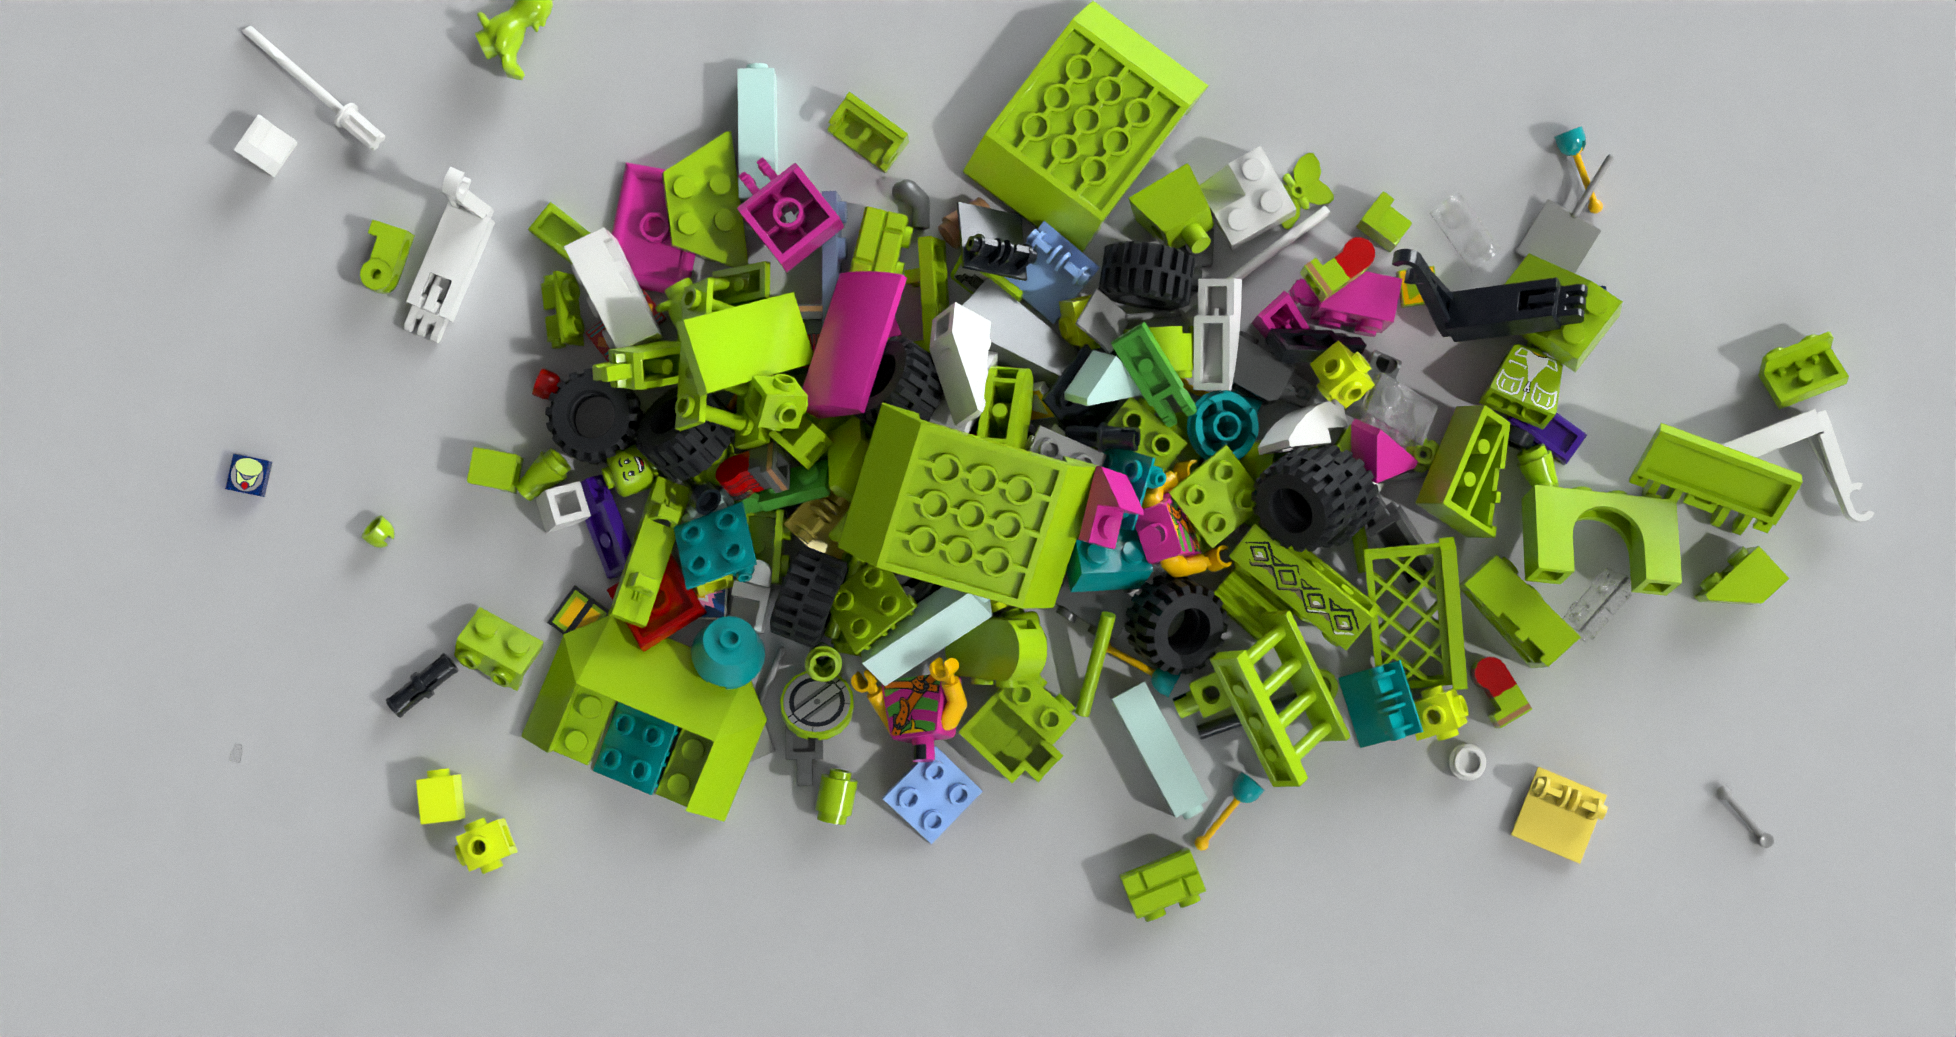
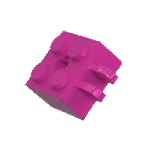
[737,157,844,273]
[1288,271,1402,337]

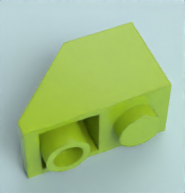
[827,416,874,503]
[1694,546,1790,605]

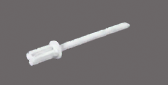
[242,26,385,151]
[1178,206,1331,324]

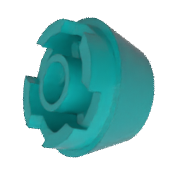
[1187,390,1259,460]
[691,616,765,689]

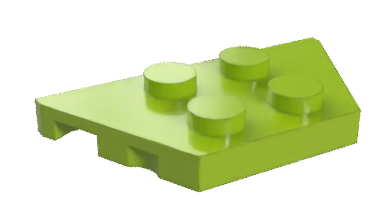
[662,131,749,268]

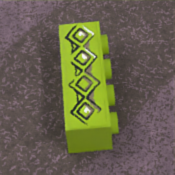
[1229,518,1380,651]

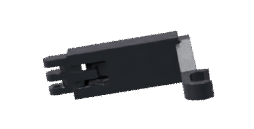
[1392,249,1588,342]

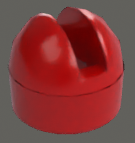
[532,368,561,400]

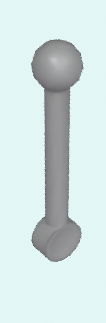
[1717,786,1774,848]

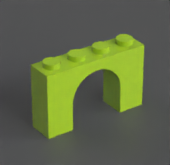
[1521,482,1682,596]

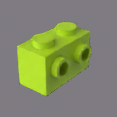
[1108,397,1188,472]

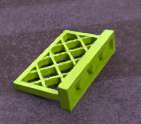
[1364,537,1468,690]

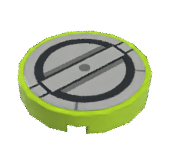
[780,671,854,740]

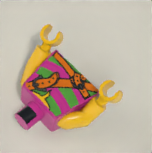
[1135,459,1232,577]
[851,657,967,762]

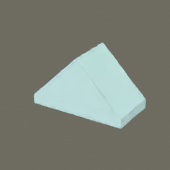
[1064,351,1142,406]

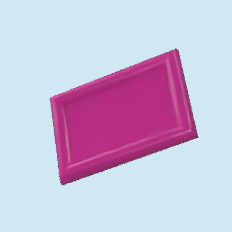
[612,162,696,293]

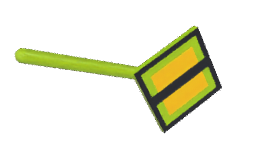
[547,585,610,635]

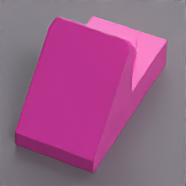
[1078,466,1144,549]

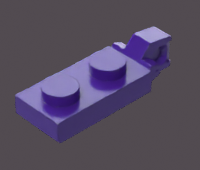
[580,475,632,580]

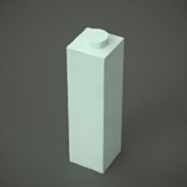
[737,63,778,204]
[861,586,992,686]
[1110,681,1208,820]

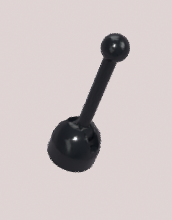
[682,478,721,515]

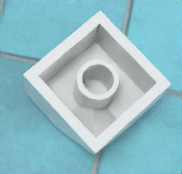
[1199,145,1297,251]

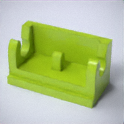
[827,91,909,173]

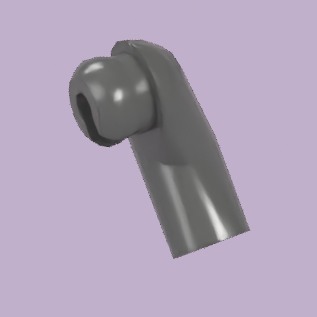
[892,179,930,230]

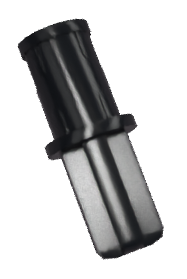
[1065,422,1141,452]

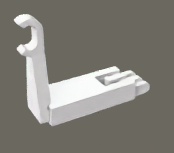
[403,167,495,343]
[1721,409,1875,522]

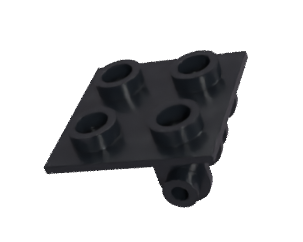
[957,201,1037,281]
[1041,344,1119,432]

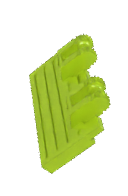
[1629,423,1803,536]

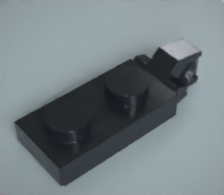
[1265,328,1367,364]

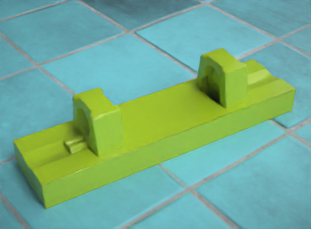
[904,236,949,354]
[608,476,690,628]

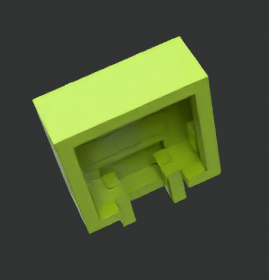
[958,687,1064,783]

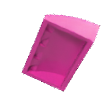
[802,271,907,419]

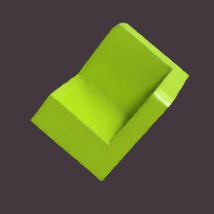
[1356,191,1412,252]
[768,416,833,470]
[467,447,524,494]

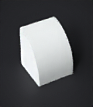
[536,481,591,533]

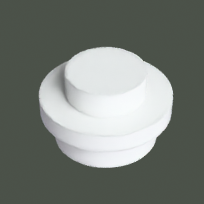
[1448,744,1486,781]

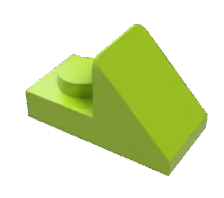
[712,261,770,307]

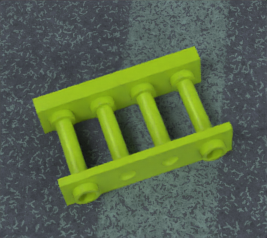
[675,278,773,451]
[1210,610,1351,787]

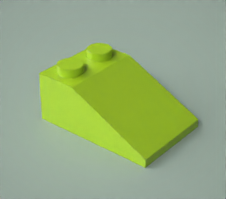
[1505,253,1623,373]

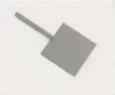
[1515,154,1614,273]

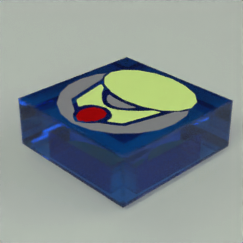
[225,454,273,497]

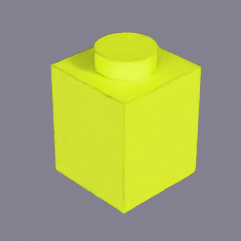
[416,768,466,824]

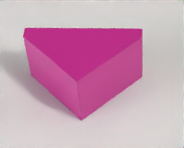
[1251,290,1311,339]
[1351,418,1418,483]

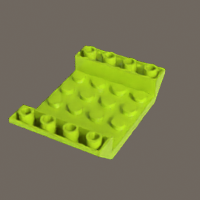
[963,1,1209,253]
[838,403,1097,609]

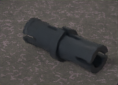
[385,653,459,718]

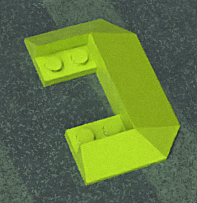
[521,616,767,822]

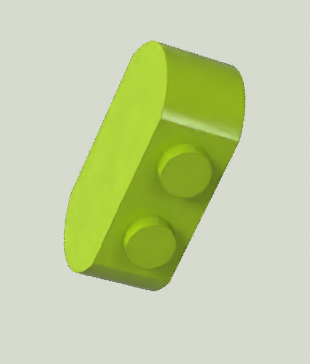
[977,366,1034,450]
[945,617,1047,688]

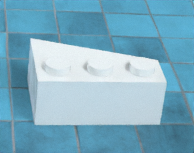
[564,227,664,349]

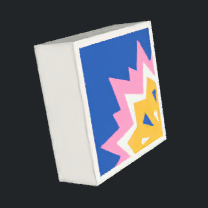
[693,587,729,620]

